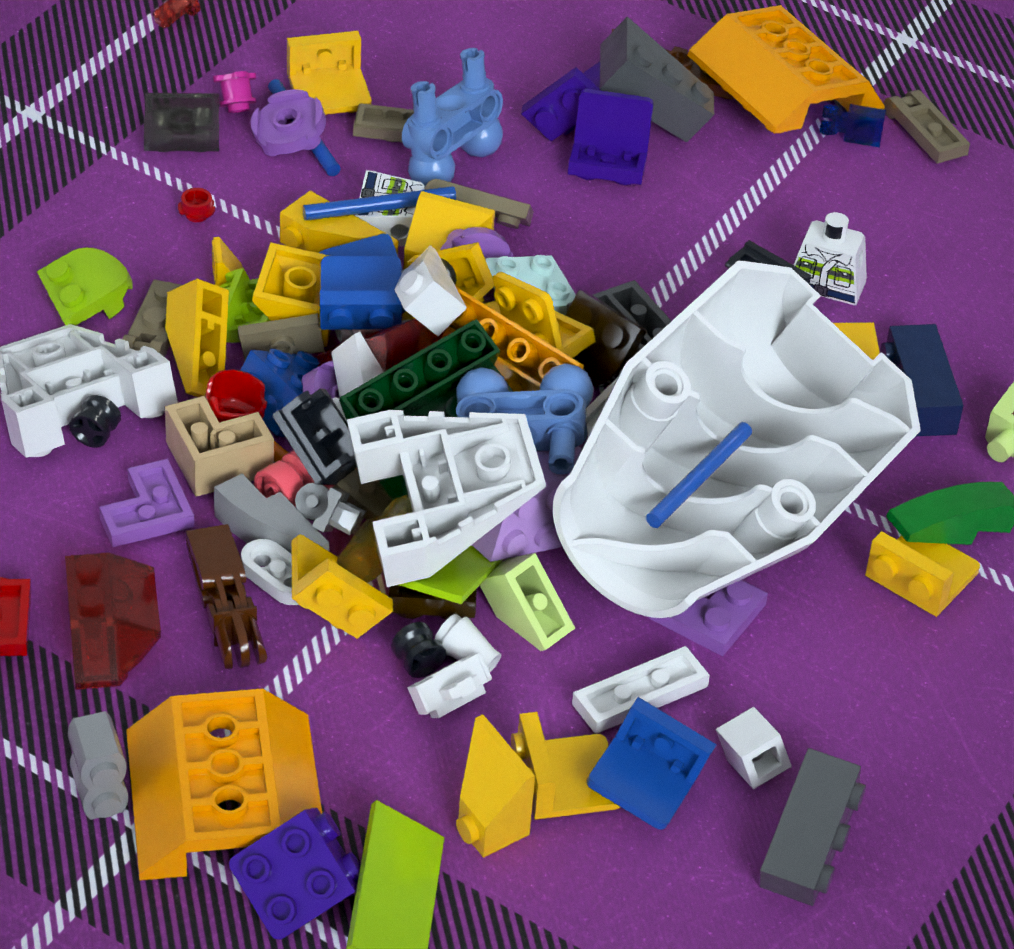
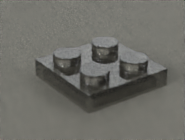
[144,93,220,152]

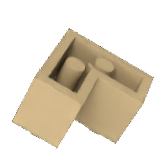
[165,396,274,497]

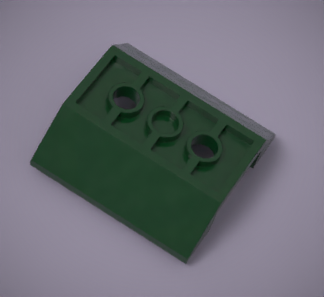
[339,319,537,515]

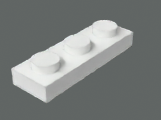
[572,646,710,734]

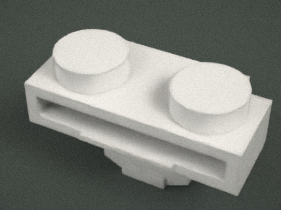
[407,653,492,718]

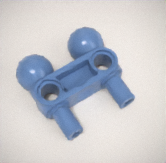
[402,48,503,186]
[456,363,594,475]

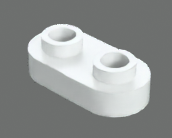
[241,539,299,605]

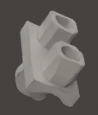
[295,483,367,535]

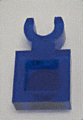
[819,104,886,147]

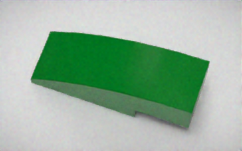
[886,482,1014,545]

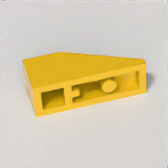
[280,190,399,255]
[165,278,229,397]

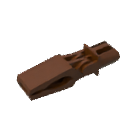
[186,524,268,670]

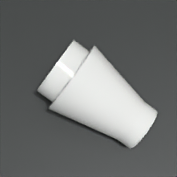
[434,614,501,672]

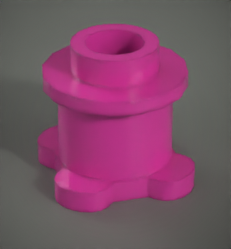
[213,71,256,113]

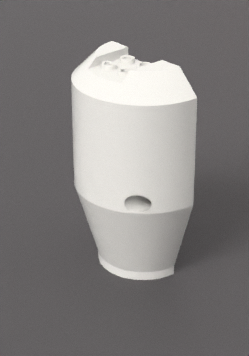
[553,260,921,618]

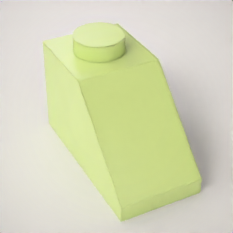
[480,553,575,651]

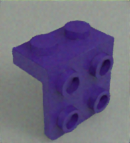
[521,61,602,141]
[568,89,654,185]
[229,808,361,940]

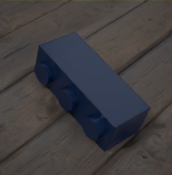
[880,324,964,437]

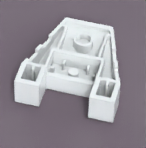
[0,324,178,458]
[347,410,546,587]

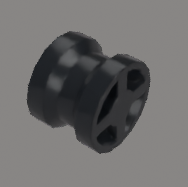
[69,395,121,448]
[391,622,446,678]

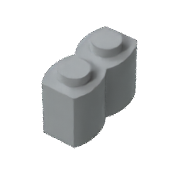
[68,711,128,820]

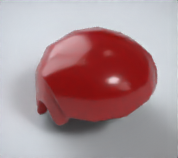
[205,369,268,423]

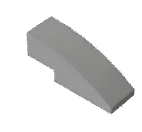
[214,473,329,553]

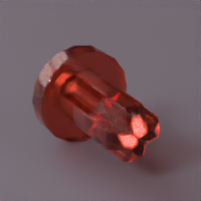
[152,0,201,29]

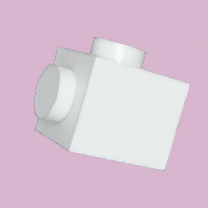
[716,707,792,789]

